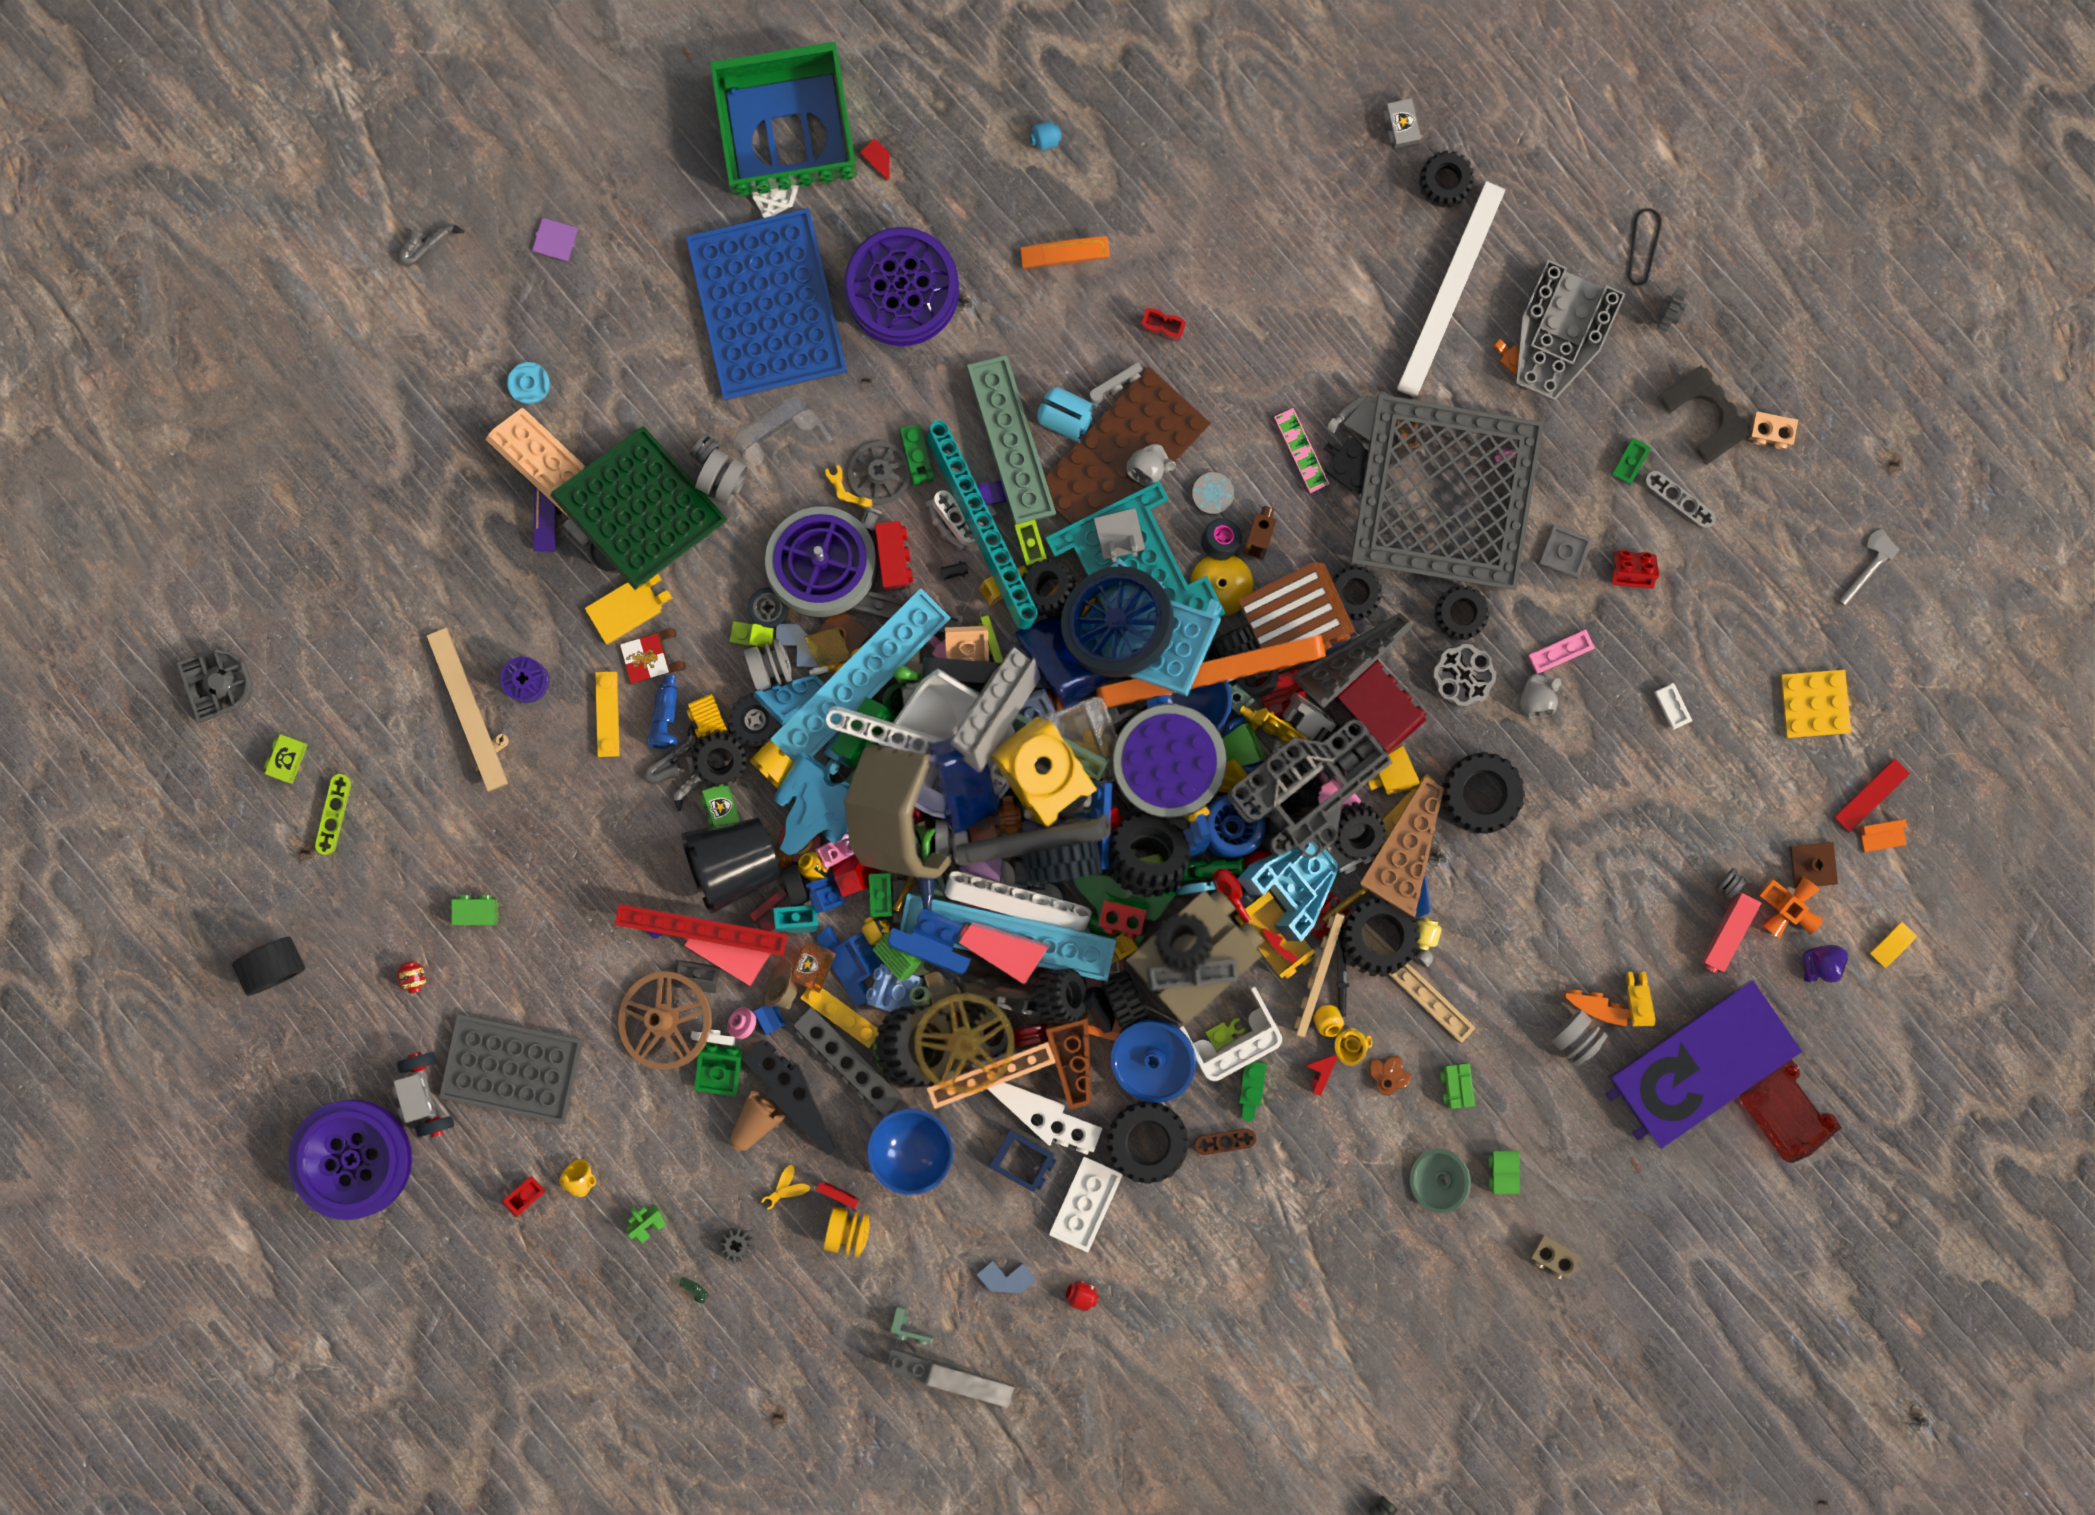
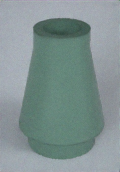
[909,986,931,1007]

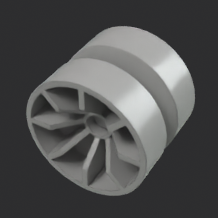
[695,449,748,505]

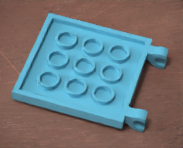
[1112,580,1222,696]

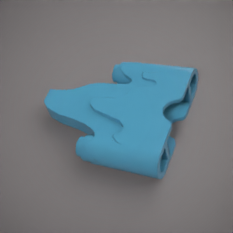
[774,752,850,855]

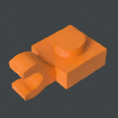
[1492,339,1519,376]

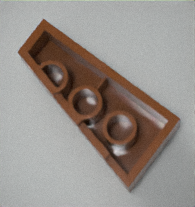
[1046,1012,1092,1109]

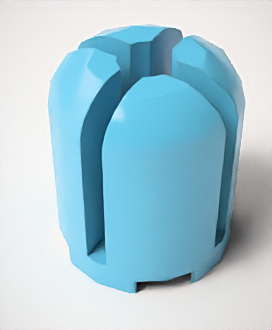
[1037,387,1097,443]

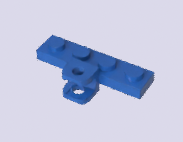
[1074,781,1112,869]

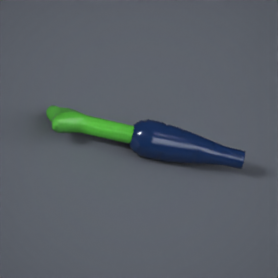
[916,826,936,911]

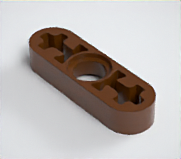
[1195,1129,1256,1155]

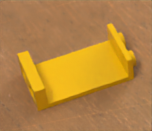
[1234,891,1315,979]

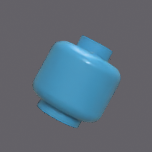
[1029,121,1061,151]

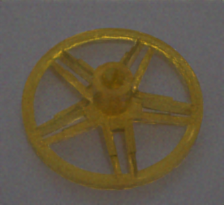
[915,994,1014,1093]

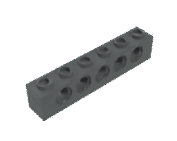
[793,1007,903,1116]

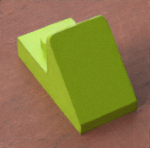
[730,621,775,650]

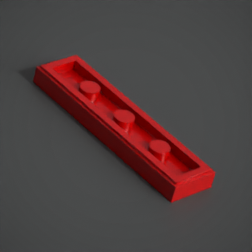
[1833,759,1910,833]

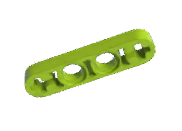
[315,774,351,855]

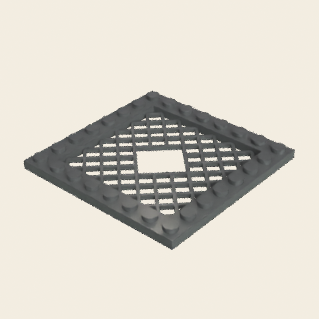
[1350,394,1544,590]

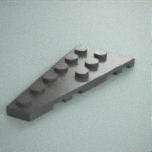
[1292,613,1412,708]

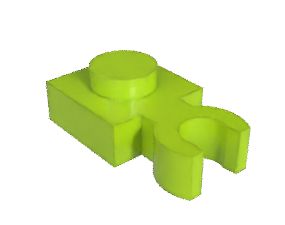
[1205,1018,1245,1051]

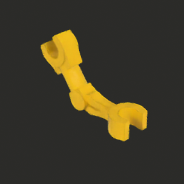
[826,465,873,509]

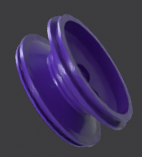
[844,227,959,346]

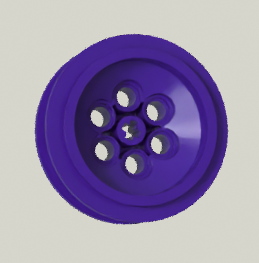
[288,1100,412,1220]

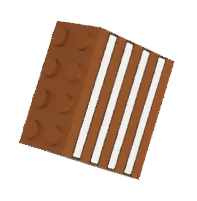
[1238,563,1356,671]

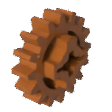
[998,795,1022,836]

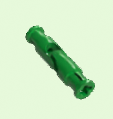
[1181,858,1246,882]

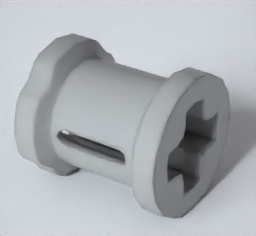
[861,507,882,533]

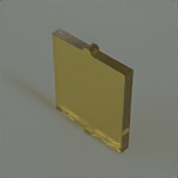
[804,627,851,668]

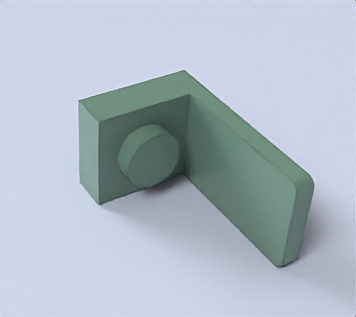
[891,1306,934,1345]

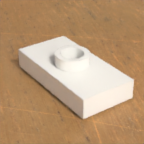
[1654,683,1692,730]
[691,1030,736,1046]

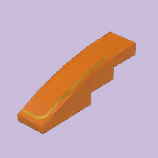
[1020,236,1110,269]

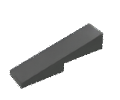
[1146,959,1239,990]

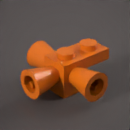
[1758,876,1823,939]

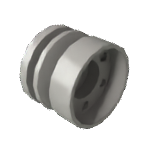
[744,639,792,691]
[1550,1010,1608,1067]

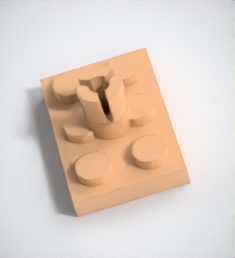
[945,626,989,684]

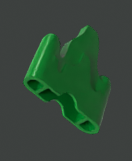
[1073,873,1176,959]

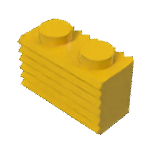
[686,694,729,738]

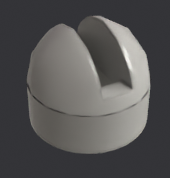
[1414,950,1433,968]

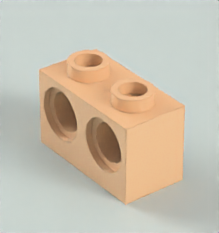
[1748,412,1798,450]

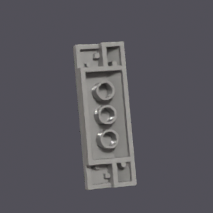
[950,647,1041,772]

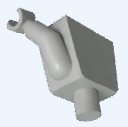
[1327,391,1390,440]

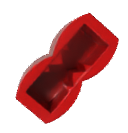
[1141,308,1186,341]

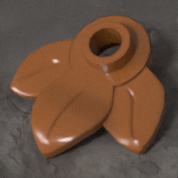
[1370,1055,1412,1096]

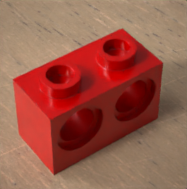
[1099,901,1148,939]

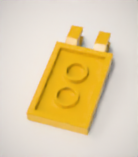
[585,574,673,645]

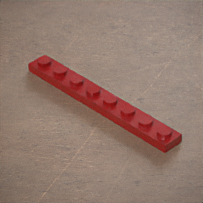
[615,904,788,956]

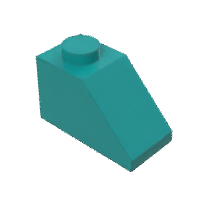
[773,905,818,934]

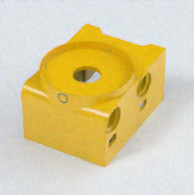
[990,717,1097,827]

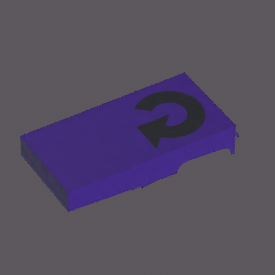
[1605,980,1803,1149]

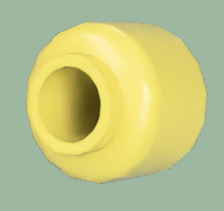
[1415,917,1442,950]

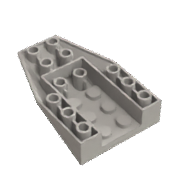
[1516,259,1625,401]

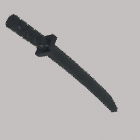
[1331,897,1349,1017]

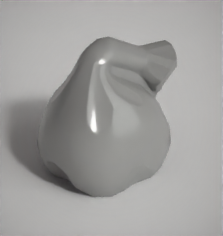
[1126,444,1176,486]
[1520,674,1561,719]

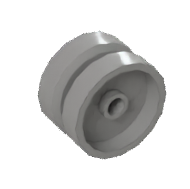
[935,818,968,864]

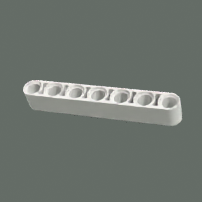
[944,871,1092,932]

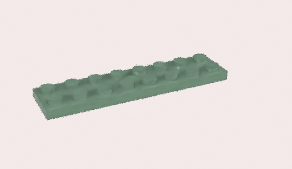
[966,355,1056,525]

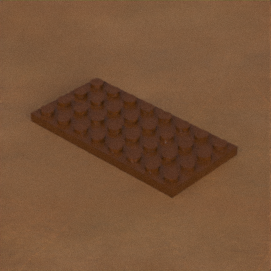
[1045,366,1211,525]

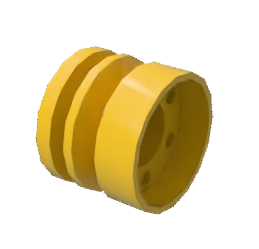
[824,1206,870,1258]

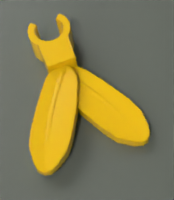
[762,1165,810,1209]

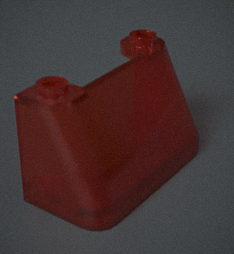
[1740,1059,1842,1163]

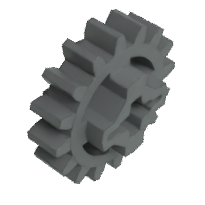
[1657,287,1687,333]

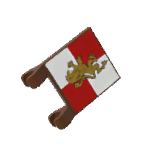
[619,628,686,685]

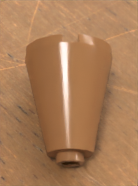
[729,1091,785,1151]

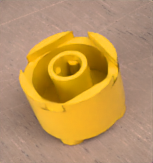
[749,740,794,789]

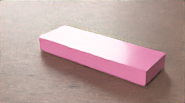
[1527,629,1595,674]

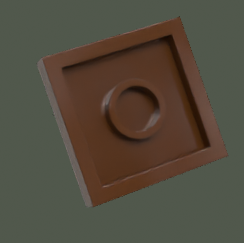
[811,612,871,664]
[1790,842,1838,889]

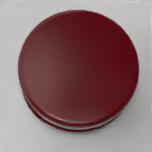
[1011,1022,1049,1047]

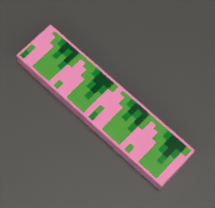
[1274,408,1329,493]

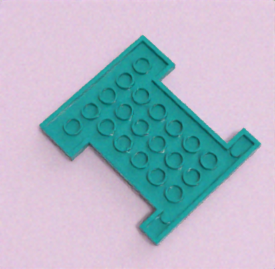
[1045,481,1226,661]

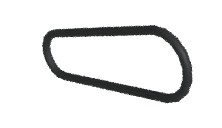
[1629,208,1662,286]

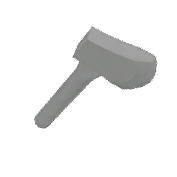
[1839,529,1900,606]

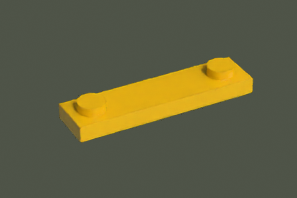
[595,672,620,757]

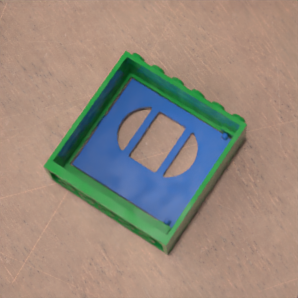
[710,42,858,197]

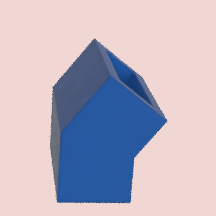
[754,1006,786,1036]

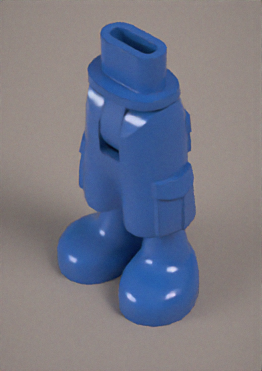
[646,675,678,749]

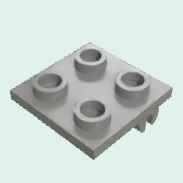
[1094,508,1145,562]

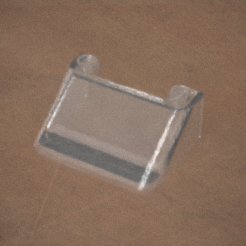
[1035,697,1118,783]

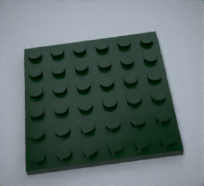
[550,426,728,591]

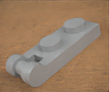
[1090,362,1143,404]

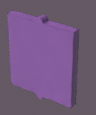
[532,218,578,262]

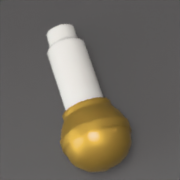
[809,659,841,676]

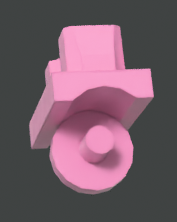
[815,833,854,869]

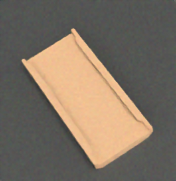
[485,408,586,518]

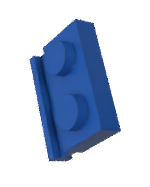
[806,875,846,914]

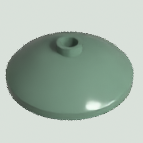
[1410,1149,1471,1213]

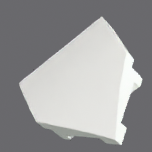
[752,185,799,218]

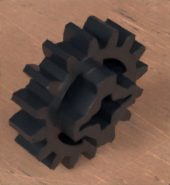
[1279,776,1322,814]

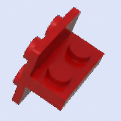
[1611,550,1659,589]

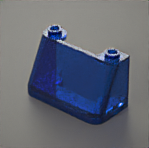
[1015,613,1108,709]
[929,738,1001,834]

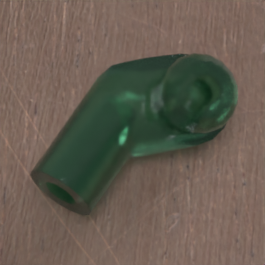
[679,1277,708,1304]

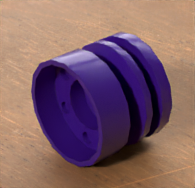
[500,656,550,704]

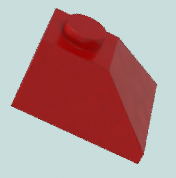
[832,854,880,898]

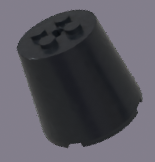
[681,818,780,914]

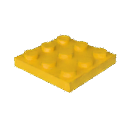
[1780,670,1851,738]

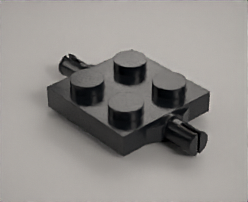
[1323,437,1368,497]

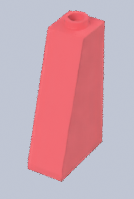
[1701,893,1761,974]
[959,922,1049,984]
[684,938,771,986]

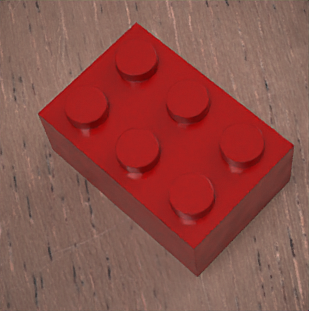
[875,521,913,591]

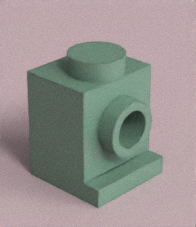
[1229,683,1255,716]

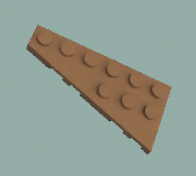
[1359,777,1444,918]

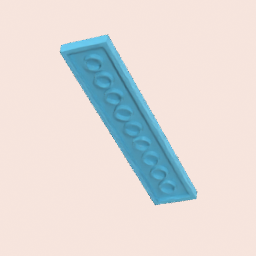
[770,588,951,762]
[900,892,1117,981]

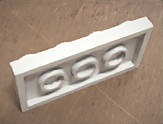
[1049,1156,1122,1252]

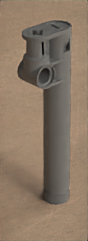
[956,814,1111,866]

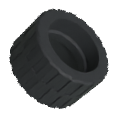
[232,937,306,996]

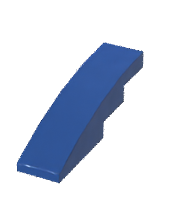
[1183,814,1211,860]

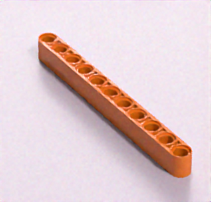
[1096,635,1326,710]

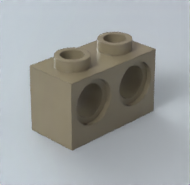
[1529,1234,1581,1280]

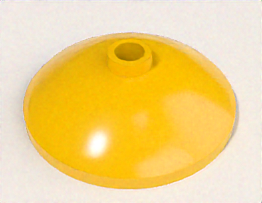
[1190,555,1253,617]

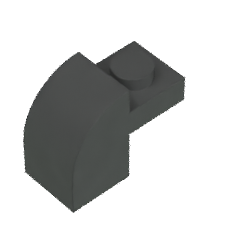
[992,985,1041,1018]

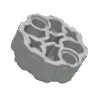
[1432,644,1496,707]

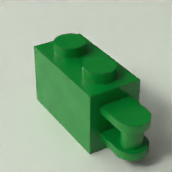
[1238,1061,1266,1122]

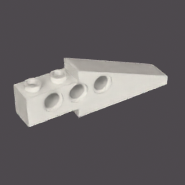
[988,1082,1102,1154]

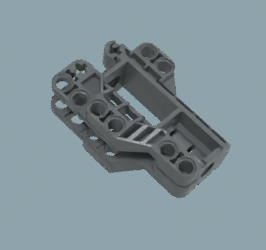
[1227,720,1392,859]

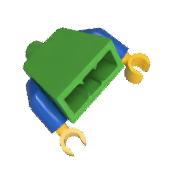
[1220,708,1274,774]

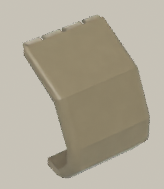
[844,744,952,879]

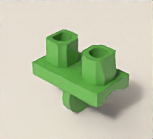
[626,1204,666,1244]

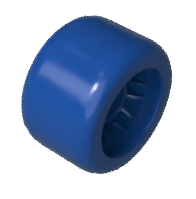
[1205,793,1266,860]

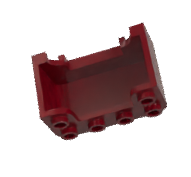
[1334,659,1427,755]

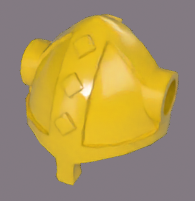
[1335,1028,1372,1066]
[559,1159,596,1197]

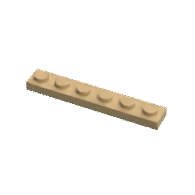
[1294,912,1344,1037]

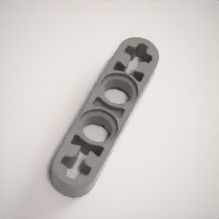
[1645,471,1716,529]

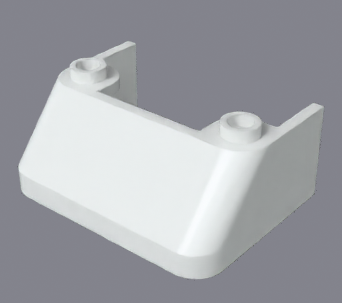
[1179,987,1282,1081]

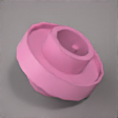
[727,1007,756,1039]

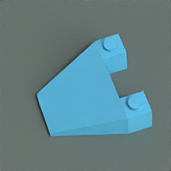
[1237,843,1340,941]

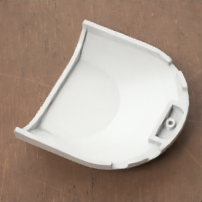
[879,668,1015,818]

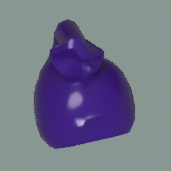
[1803,945,1849,983]

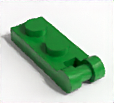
[899,424,934,486]

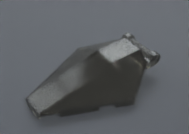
[923,947,1039,1002]

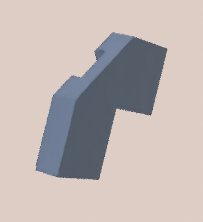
[776,624,819,668]
[976,1261,1037,1294]

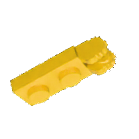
[1626,972,1656,1026]

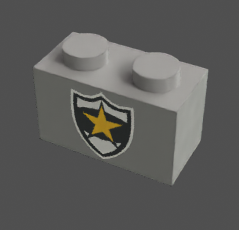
[1383,98,1421,149]

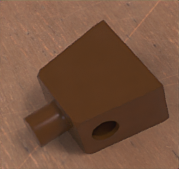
[1243,506,1276,560]

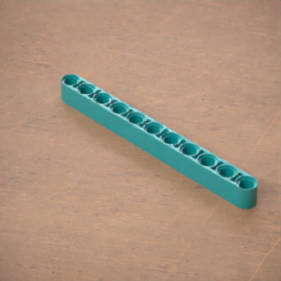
[926,420,1037,629]

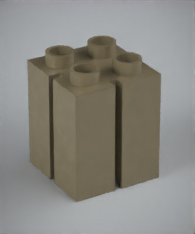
[1125,890,1264,1025]

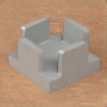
[1282,692,1336,742]

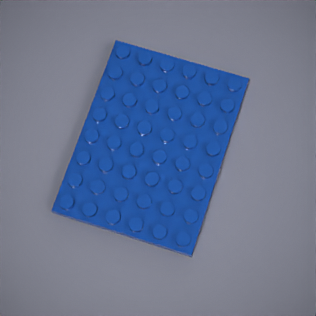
[686,208,847,401]

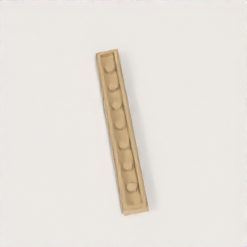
[427,628,508,792]
[1343,910,1475,1043]

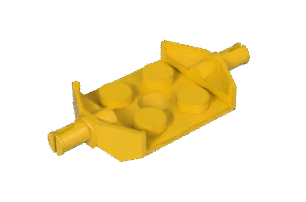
[1238,705,1311,745]

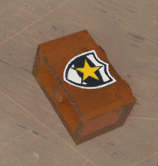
[790,941,836,994]

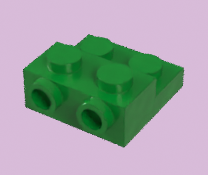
[694,1043,743,1097]

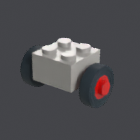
[392,1052,454,1138]

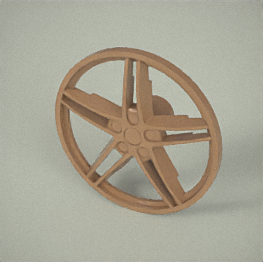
[618,971,712,1070]

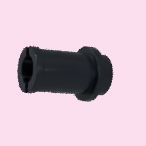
[941,561,969,580]

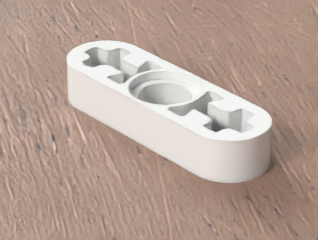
[932,490,975,546]

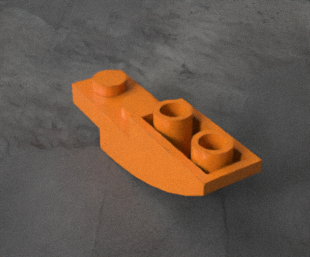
[1563,989,1631,1026]

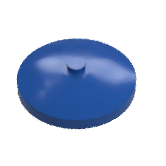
[1111,1019,1197,1103]

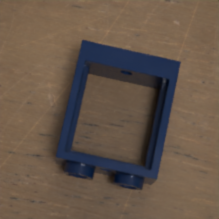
[989,1129,1056,1192]

